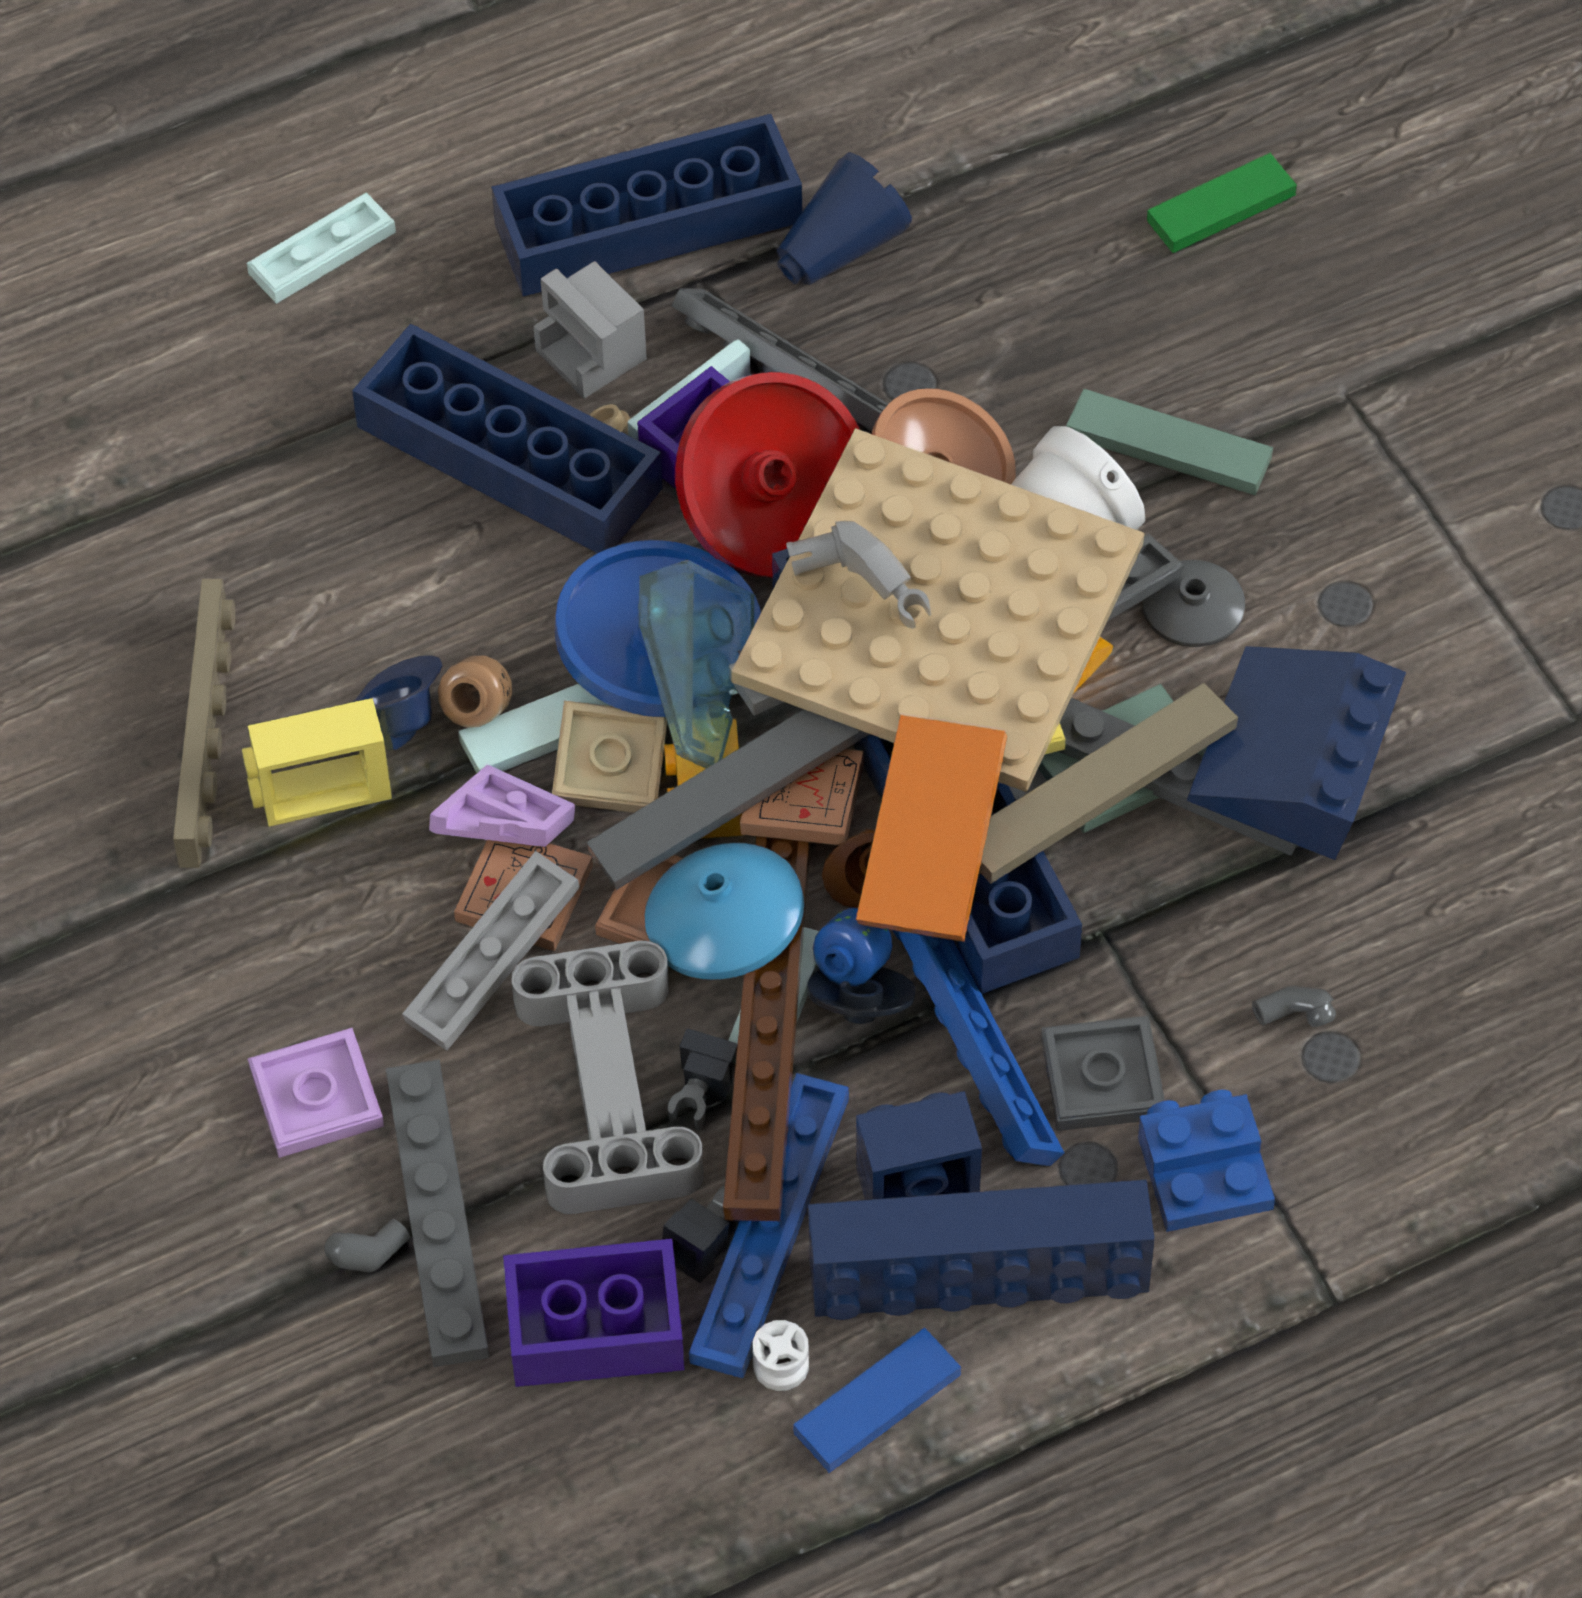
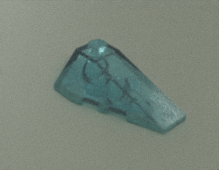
[638,559,754,769]

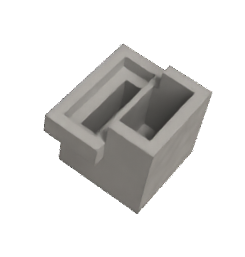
[534,261,647,399]

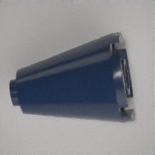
[777,152,912,285]

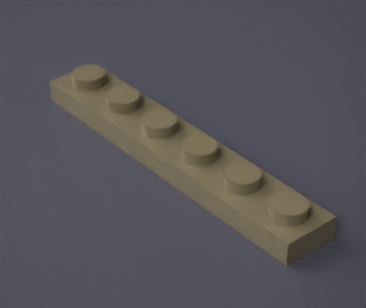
[173,579,235,868]

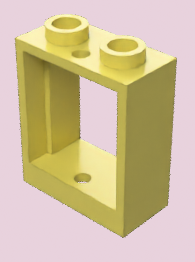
[242,698,392,827]

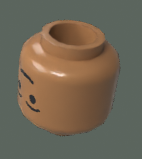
[438,656,512,727]

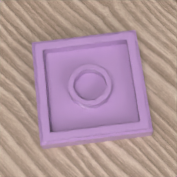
[248,1028,384,1158]

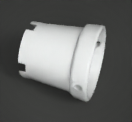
[1011,426,1145,530]

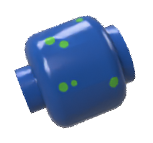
[812,908,893,986]

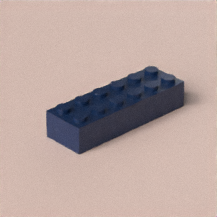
[491,114,803,296]
[352,323,663,553]
[808,1180,1155,1320]

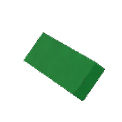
[1147,153,1297,253]

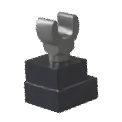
[668,1028,738,1130]
[662,1184,737,1283]

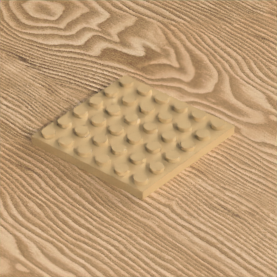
[731,428,1145,792]

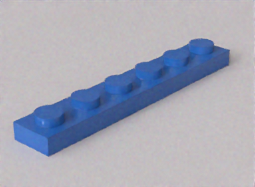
[892,930,1064,1166]
[689,1073,849,1378]

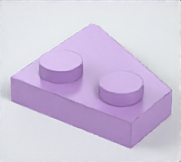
[429,764,575,847]

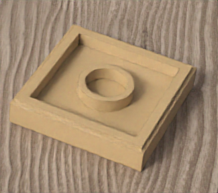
[552,701,668,813]

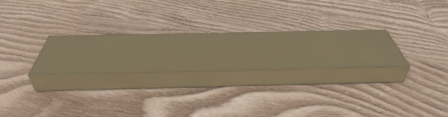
[979,683,1238,884]

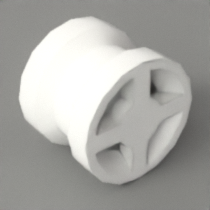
[753,1320,809,1391]

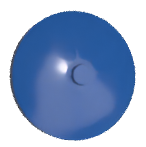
[555,540,761,717]

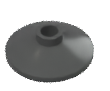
[1142,560,1245,647]

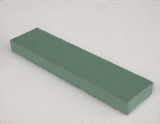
[1066,389,1273,495]

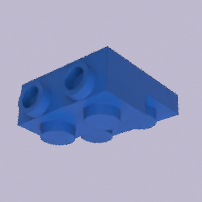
[1138,1090,1275,1232]

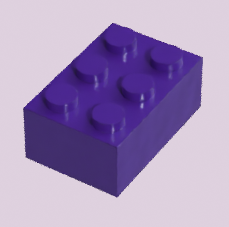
[503,1239,684,1387]

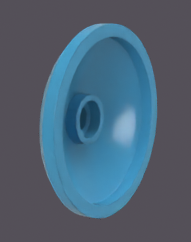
[645,843,804,980]

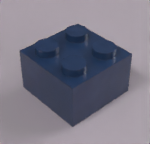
[856,1091,982,1200]

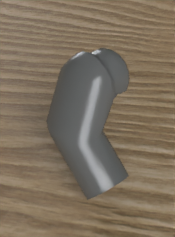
[1252,985,1336,1027]
[324,1219,411,1272]

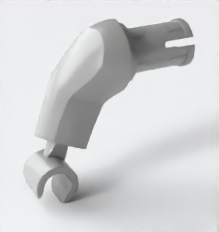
[786,521,931,629]

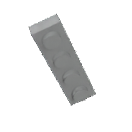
[402,851,580,1051]

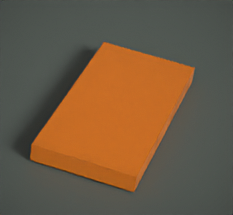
[856,715,1008,942]

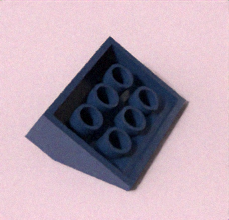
[1186,646,1406,860]

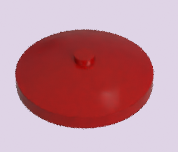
[675,372,860,578]

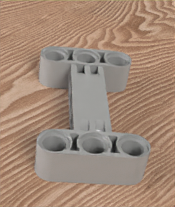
[511,941,704,1214]

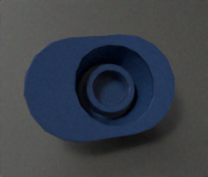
[351,655,443,751]

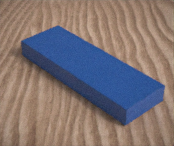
[793,1327,961,1473]

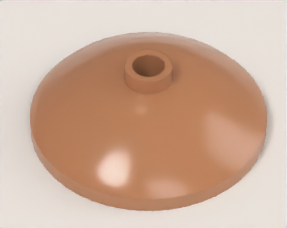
[872,388,1016,484]

